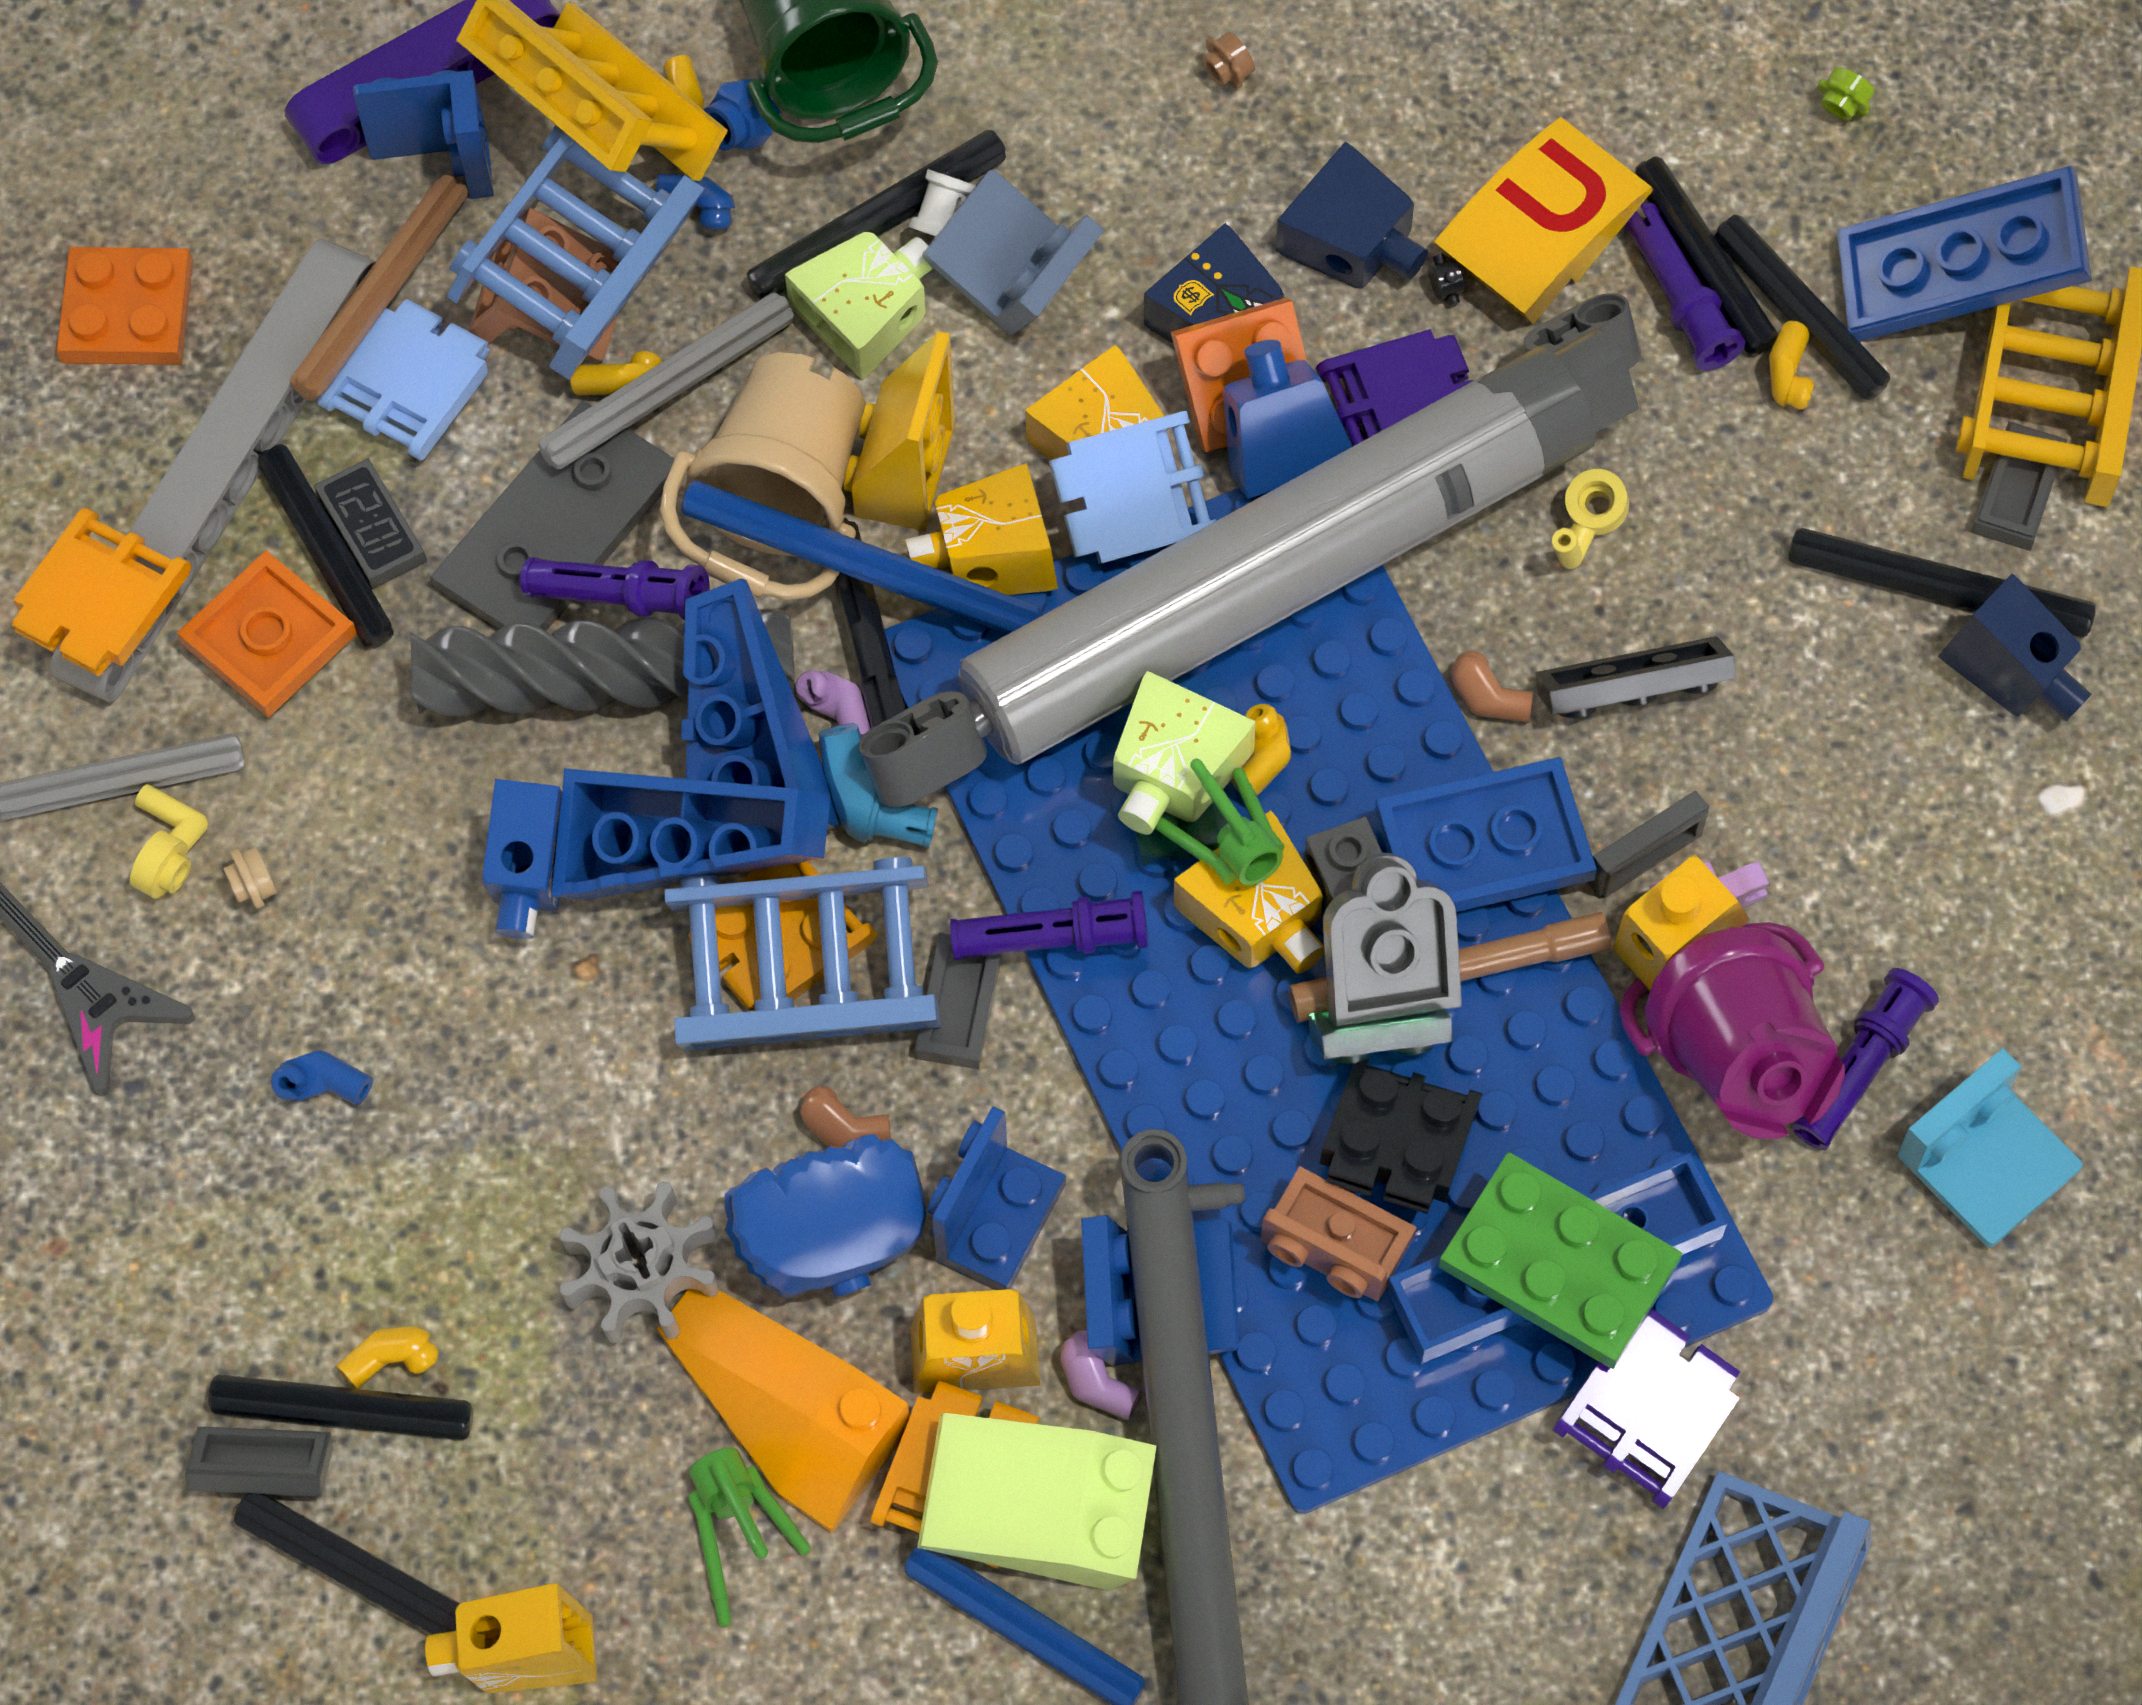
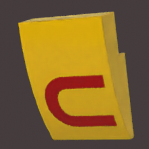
[1434,117,1653,325]

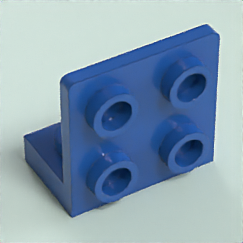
[353,70,494,199]
[927,1106,1066,1290]
[1081,1215,1239,1366]

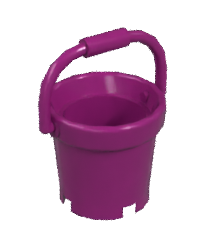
[1619,922,1845,1139]

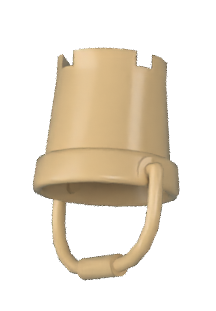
[660,352,866,600]

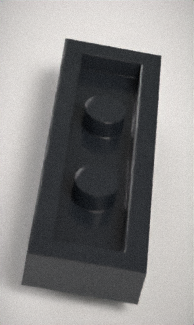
[1535,636,1737,718]

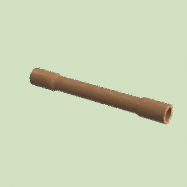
[1288,912,1611,1023]

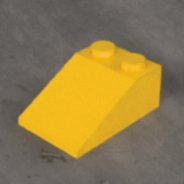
[844,331,956,531]

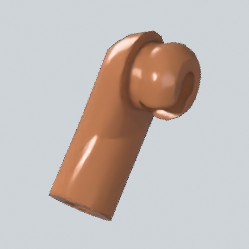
[1451,651,1533,723]
[800,1086,891,1148]

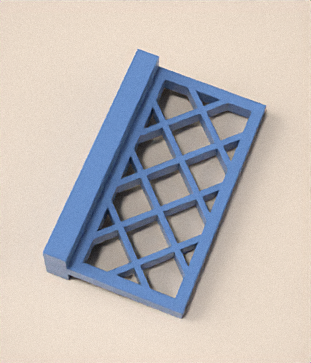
[1615,1471,1872,1705]

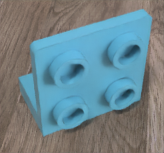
[1897,1048,2083,1248]

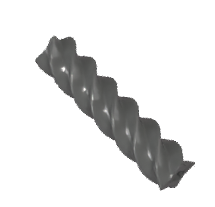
[410,611,795,717]

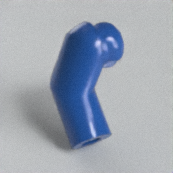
[656,174,735,229]
[271,1050,373,1105]

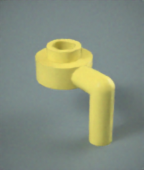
[1552,469,1629,569]
[130,784,208,899]

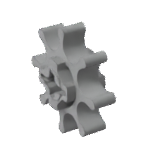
[559,1181,719,1343]

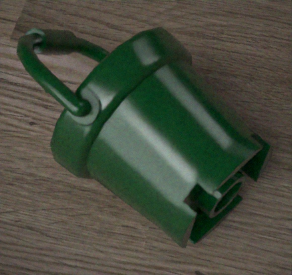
[740,0,938,143]

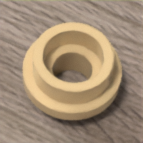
[223,847,277,909]

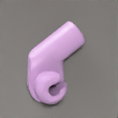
[795,670,871,738]
[1060,1330,1141,1421]

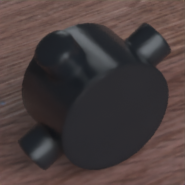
[1428,253,1465,306]

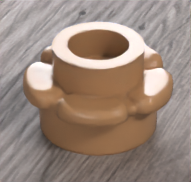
[1202,32,1255,88]

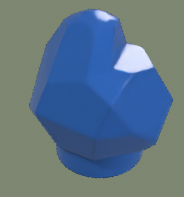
[703,78,782,151]

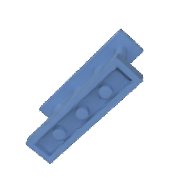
[446,125,705,380]
[664,857,941,1052]

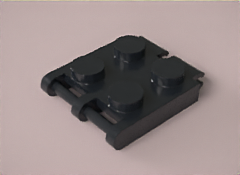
[1319,1054,1483,1214]

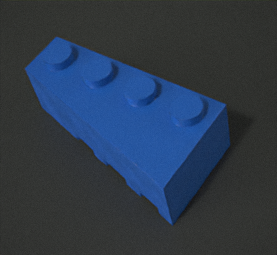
[551,768,830,900]

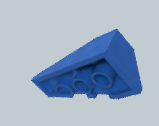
[681,579,839,830]

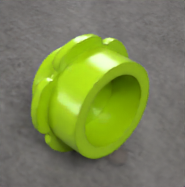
[1817,67,1875,121]

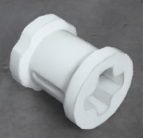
[908,169,976,236]

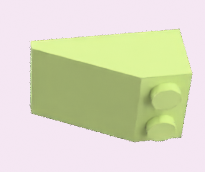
[917,1413,1156,1591]

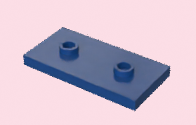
[1837,165,2092,342]

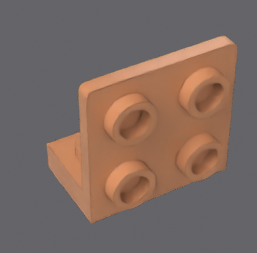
[468,208,619,364]

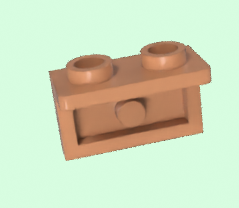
[1261,1166,1417,1302]

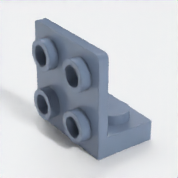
[922,170,1104,336]

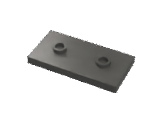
[430,400,675,631]

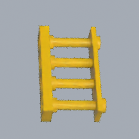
[456,0,728,181]
[1956,266,2142,507]

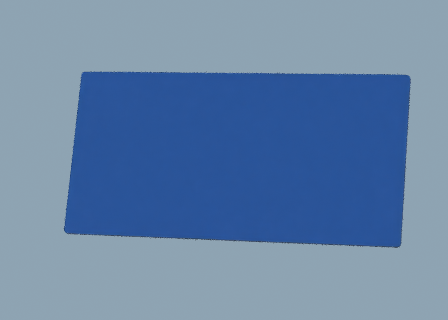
[885,488,1773,1514]

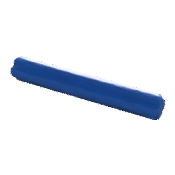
[905,1545,1145,1705]

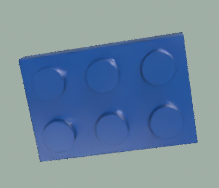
[1375,757,1597,912]

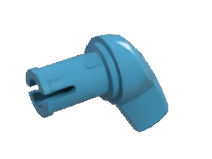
[818,723,938,848]

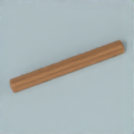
[290,174,468,401]

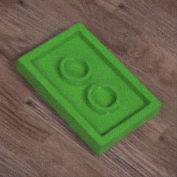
[1439,1152,1683,1370]

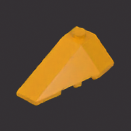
[657,1289,910,1534]

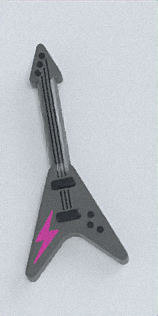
[0,873,195,1096]

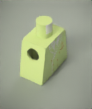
[785,232,934,380]
[1113,671,1256,835]

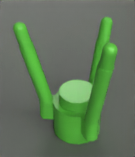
[1155,758,1285,886]
[688,1448,811,1627]

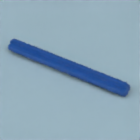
[681,480,1039,634]

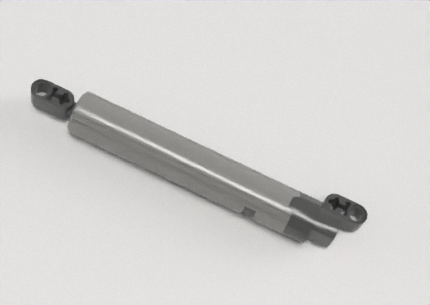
[858,293,1641,807]

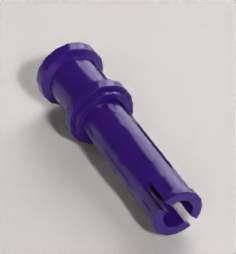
[1623,203,1745,371]
[520,557,710,621]
[950,891,1149,960]
[1792,968,1939,1151]

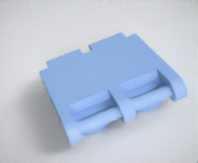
[317,299,490,461]
[1049,411,1216,564]

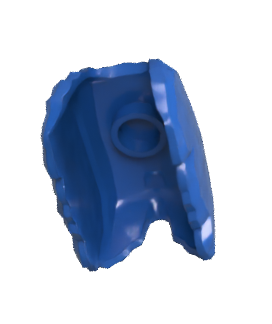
[724,1134,927,1298]

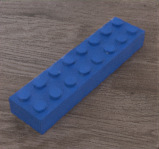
[1386,1152,1727,1364]

